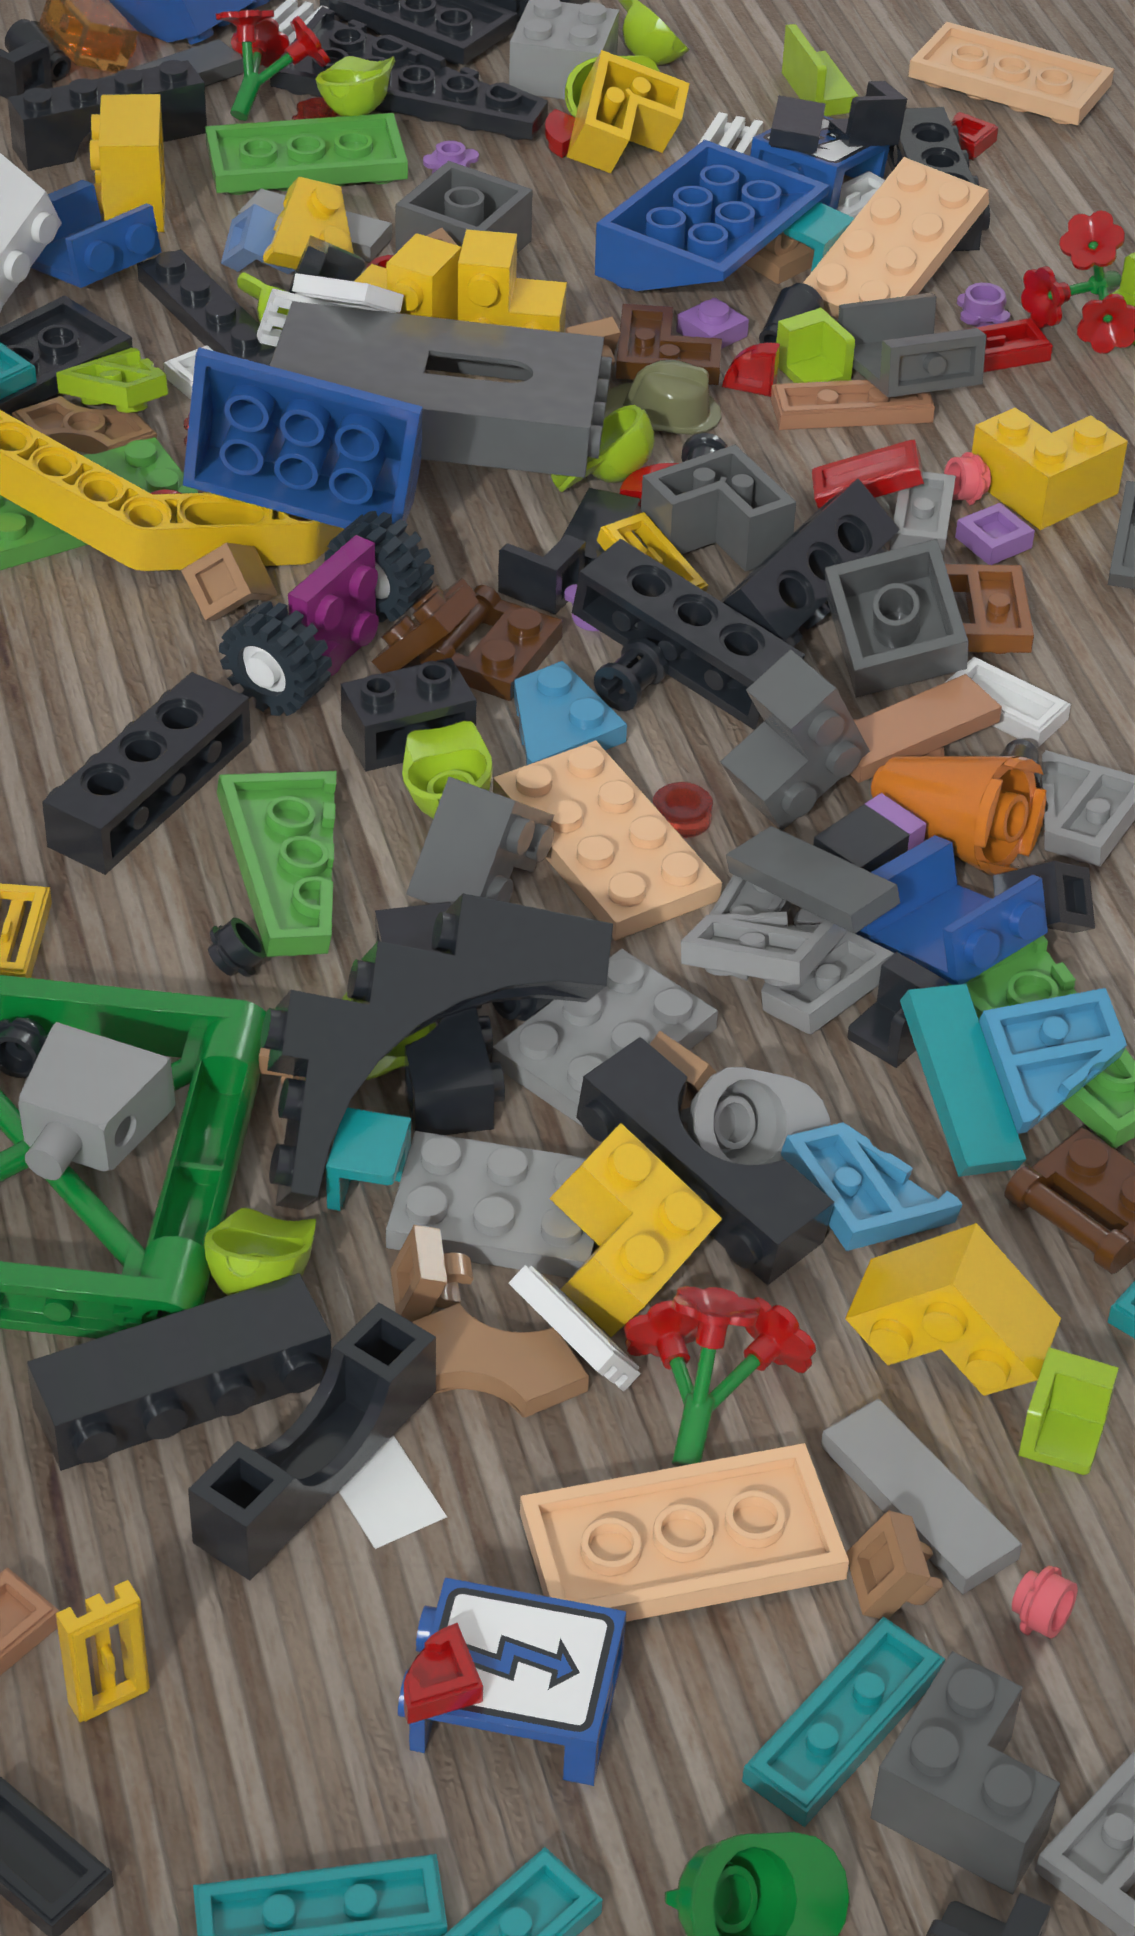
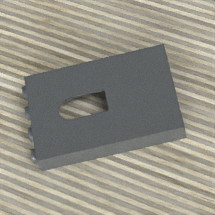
[270,301,612,478]

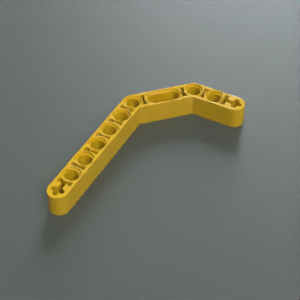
[0,410,344,571]

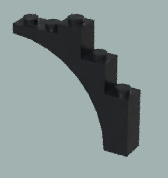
[261,893,613,1210]

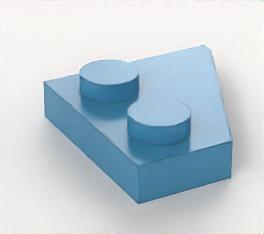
[514,661,627,765]
[979,988,1127,1134]
[781,1122,963,1251]

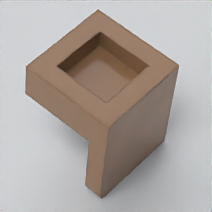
[181,543,277,621]

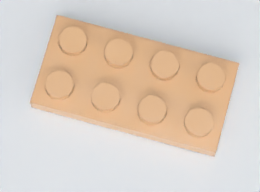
[908,22,1114,125]
[803,157,989,319]
[493,741,722,941]
[520,1443,849,1622]

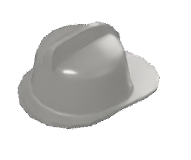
[679,1067,831,1165]

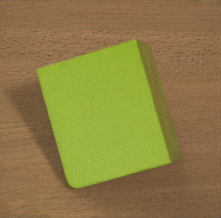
[776,308,855,383]
[1018,1347,1119,1475]

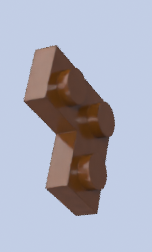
[616,304,722,385]
[371,578,479,673]

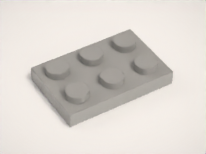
[492,949,718,1127]
[386,1131,597,1278]

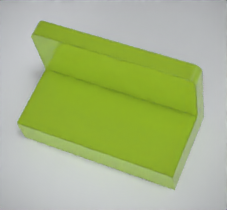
[782,24,858,116]

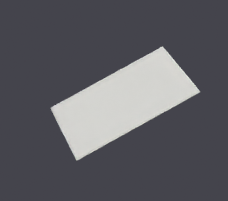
[339,1435,447,1549]

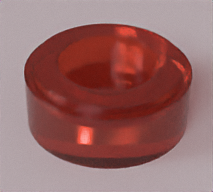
[653,782,713,838]

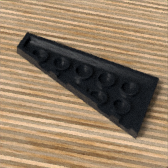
[270,6,548,140]

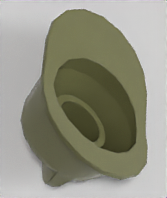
[604,359,722,435]

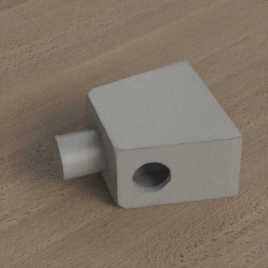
[18,1022,176,1180]

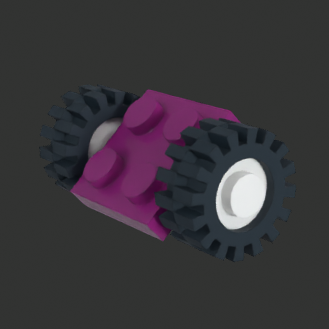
[219,511,434,716]

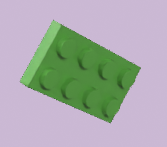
[205,113,408,195]
[0,437,198,570]

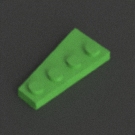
[217,771,337,957]
[948,935,1135,1149]

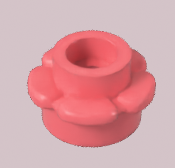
[944,452,991,505]
[1011,1565,1078,1639]

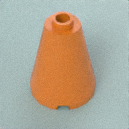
[871,756,1046,876]

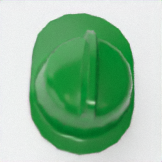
[665,1832,850,1936]

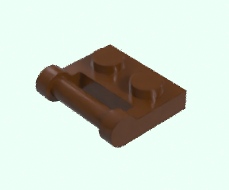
[419,585,563,701]
[1004,1127,1135,1274]

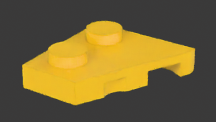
[263,177,354,270]

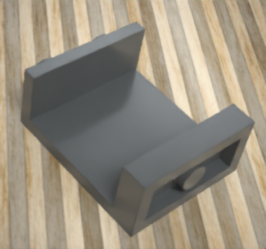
[838,293,986,397]

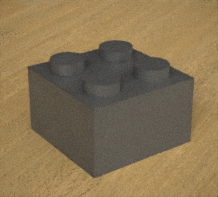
[395,161,533,253]
[825,539,968,698]

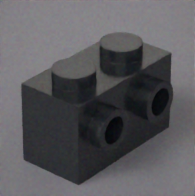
[340,657,477,772]

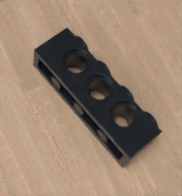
[887,107,990,252]
[721,478,900,647]
[571,539,805,730]
[42,672,251,875]

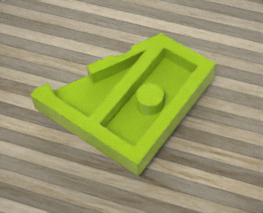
[56,348,168,413]

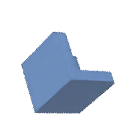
[221,204,295,274]

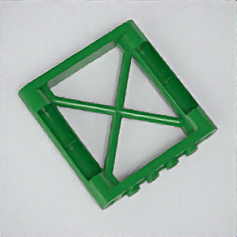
[0,975,266,1339]

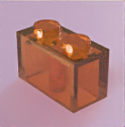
[39,0,139,73]

